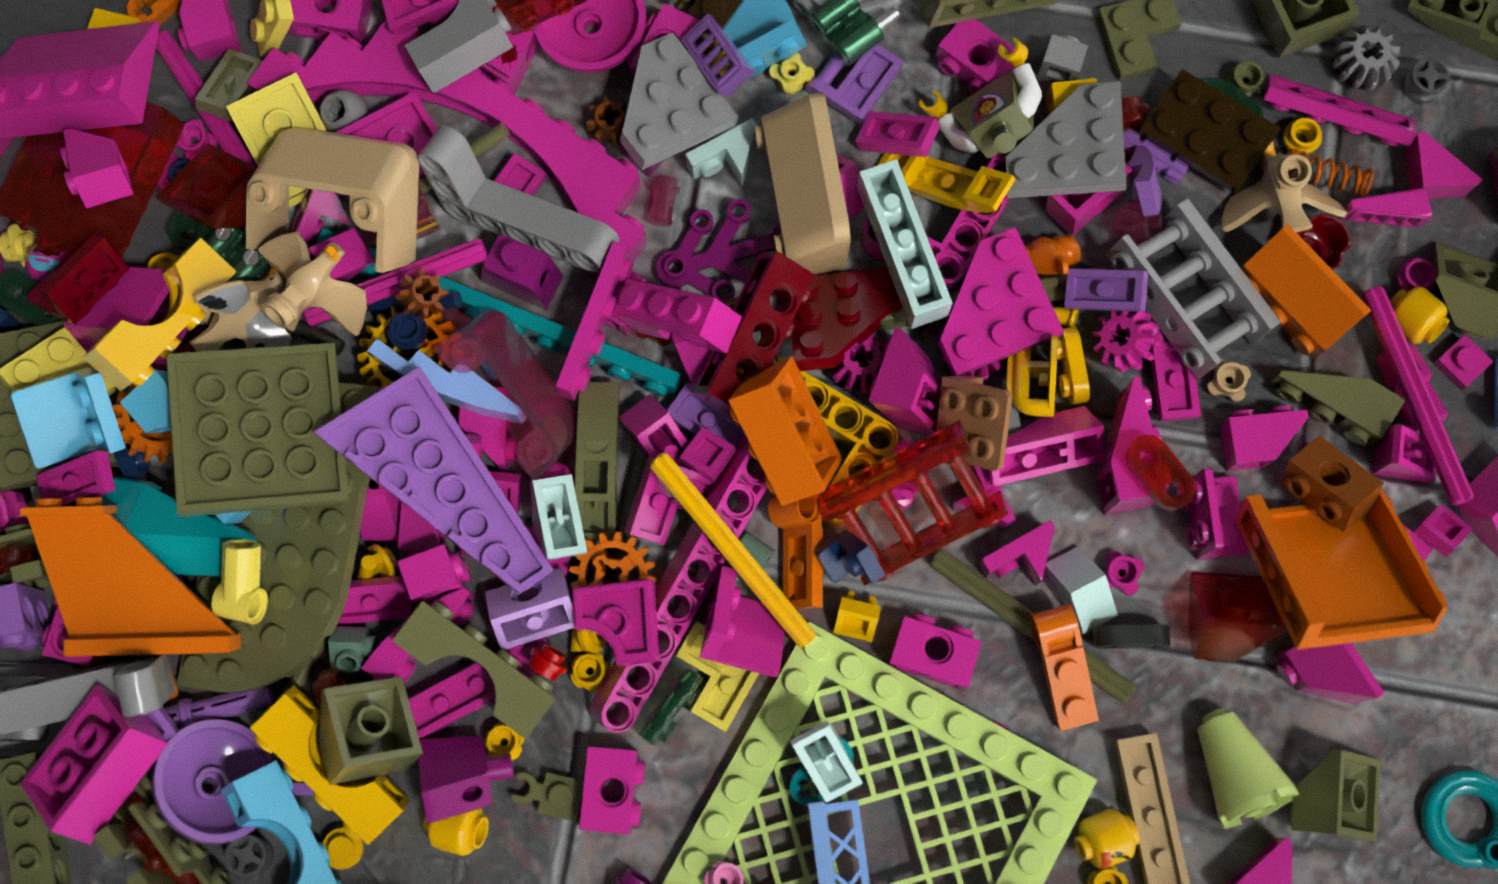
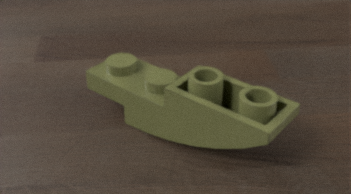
[1407,0,1498,61]
[575,382,620,541]

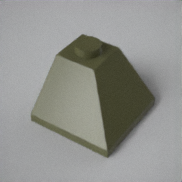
[1432,242,1498,340]
[1289,750,1381,842]

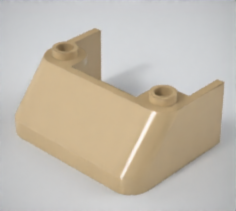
[754,92,851,275]
[246,128,419,273]

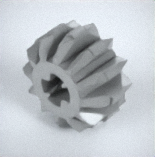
[1333,24,1401,91]

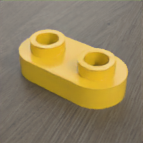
[1057,327,1090,405]

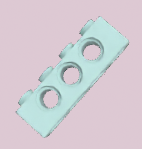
[857,159,953,329]

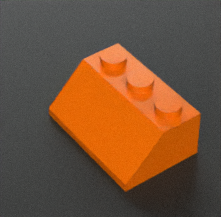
[1241,224,1371,361]
[728,355,843,506]

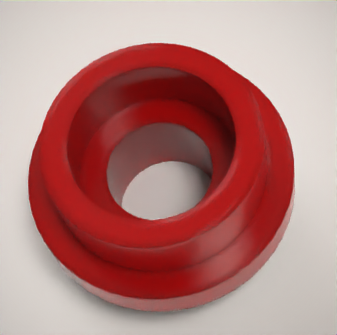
[528,644,568,680]

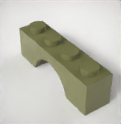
[392,600,555,739]

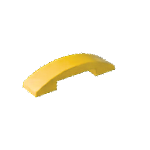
[877,153,1016,213]

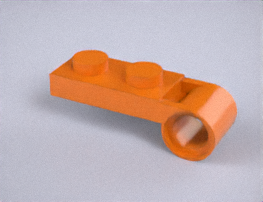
[768,494,823,610]
[1029,604,1099,731]

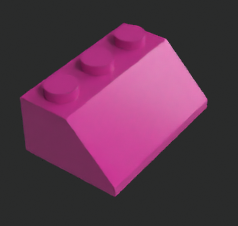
[20,683,168,845]

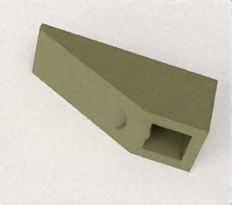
[1268,370,1405,447]

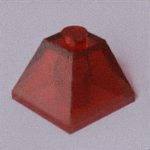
[156,144,257,229]
[1189,572,1285,662]

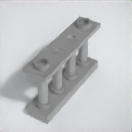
[1106,199,1281,379]

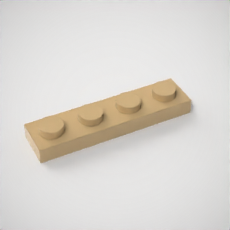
[1114,733,1190,884]

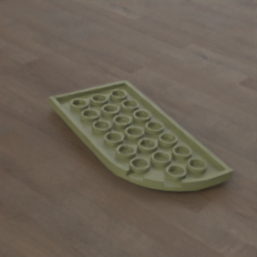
[177,383,383,693]

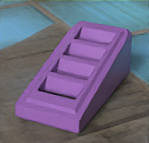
[681,14,755,97]

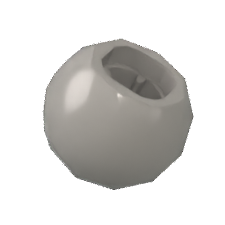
[319,90,368,133]

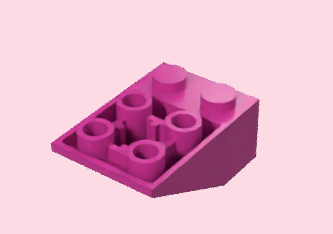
[1096,376,1170,515]

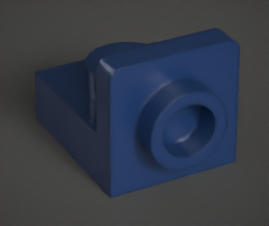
[815,529,885,584]

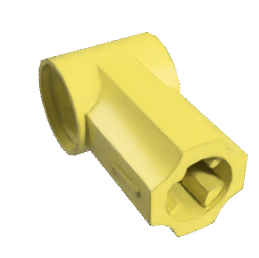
[212,539,268,625]

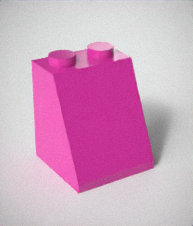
[63,267,209,371]

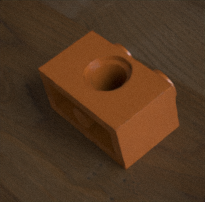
[1280,436,1384,532]

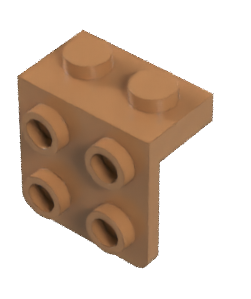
[933,375,1012,471]

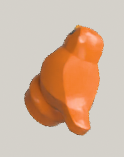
[1024,235,1081,275]

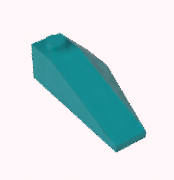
[102,476,257,576]

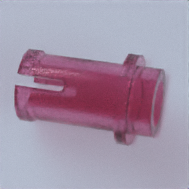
[648,176,680,227]

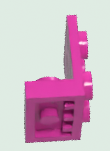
[1182,468,1248,560]
[699,566,785,677]

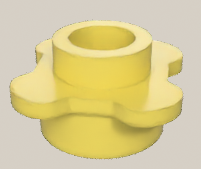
[769,53,814,95]
[0,224,36,267]

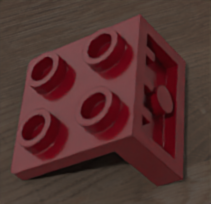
[26,233,129,325]

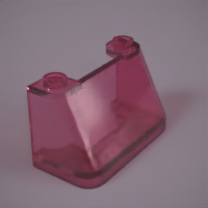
[431,310,578,481]

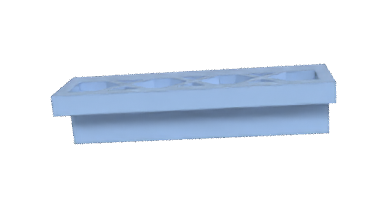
[808,800,870,884]

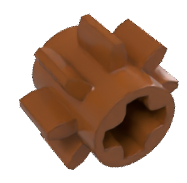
[586,97,626,147]
[395,268,448,321]

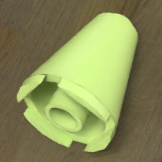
[1197,708,1299,829]

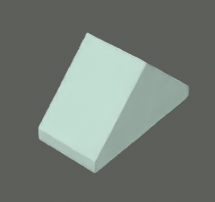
[531,474,587,560]
[1045,546,1118,635]
[790,721,862,803]

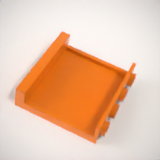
[1235,488,1448,650]

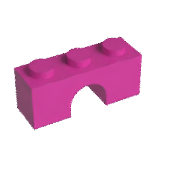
[612,279,742,354]

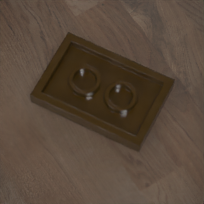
[1139,69,1280,194]

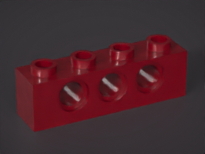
[692,251,815,415]

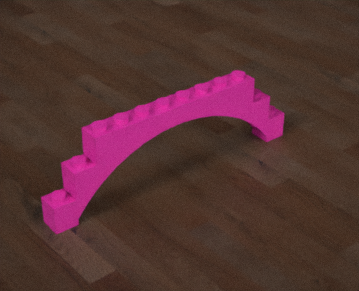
[247,19,649,337]

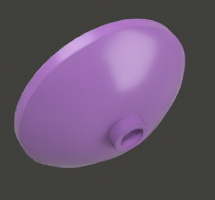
[152,719,274,844]

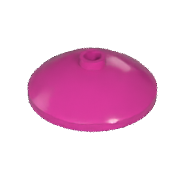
[532,0,646,73]

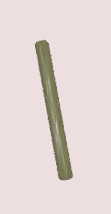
[930,549,1136,703]

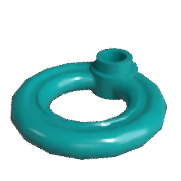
[1421,769,1498,869]

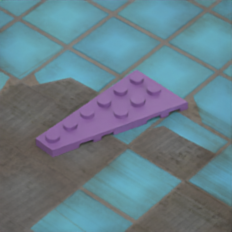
[314,366,554,594]

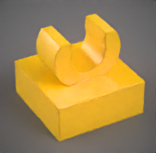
[833,590,881,642]

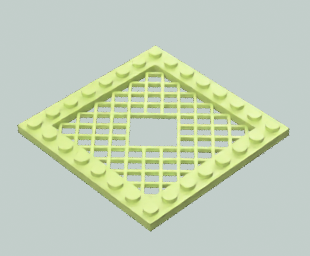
[663,622,1098,884]

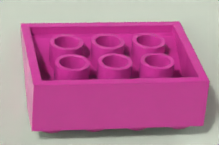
[0,21,160,139]

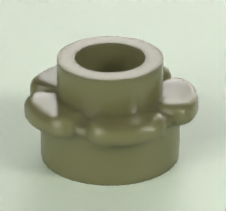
[1227,61,1265,98]

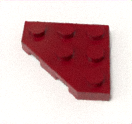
[791,268,903,371]

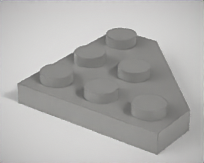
[620,32,738,170]
[1006,81,1126,198]

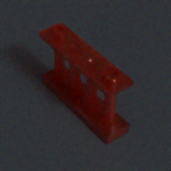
[817,420,1008,586]

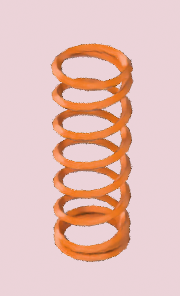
[1287,148,1374,198]

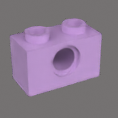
[485,568,574,650]

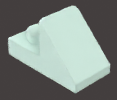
[685,119,756,186]

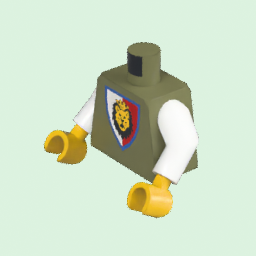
[919,37,1042,159]

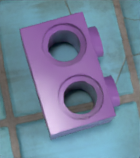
[0,583,51,652]

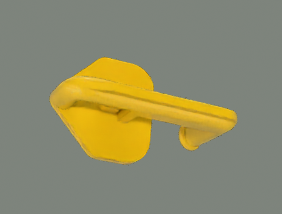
[1006,307,1079,417]

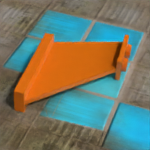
[20,497,241,657]

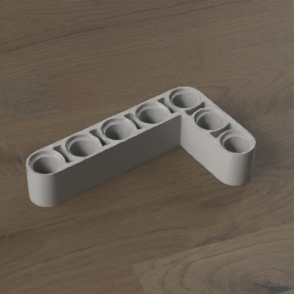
[417,125,619,273]
[0,654,176,735]

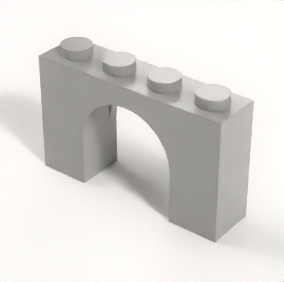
[380,0,513,94]

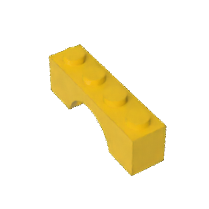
[83,238,237,391]
[250,685,410,845]

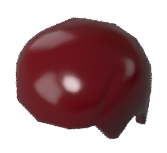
[1296,213,1351,270]

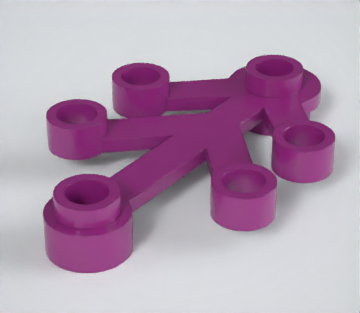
[656,199,780,304]

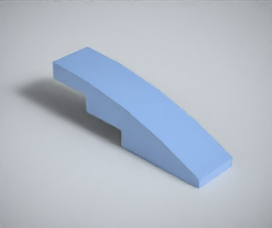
[367,339,527,424]

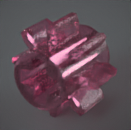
[1113,199,1162,246]

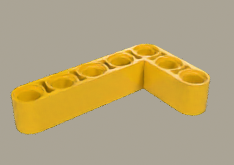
[736,342,898,528]

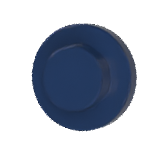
[387,312,428,351]

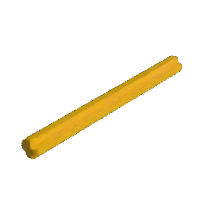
[650,452,816,648]

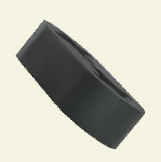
[1093,624,1171,649]

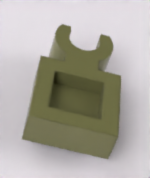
[511,773,584,822]

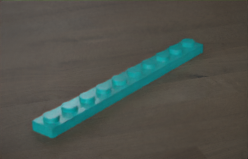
[316,228,681,397]

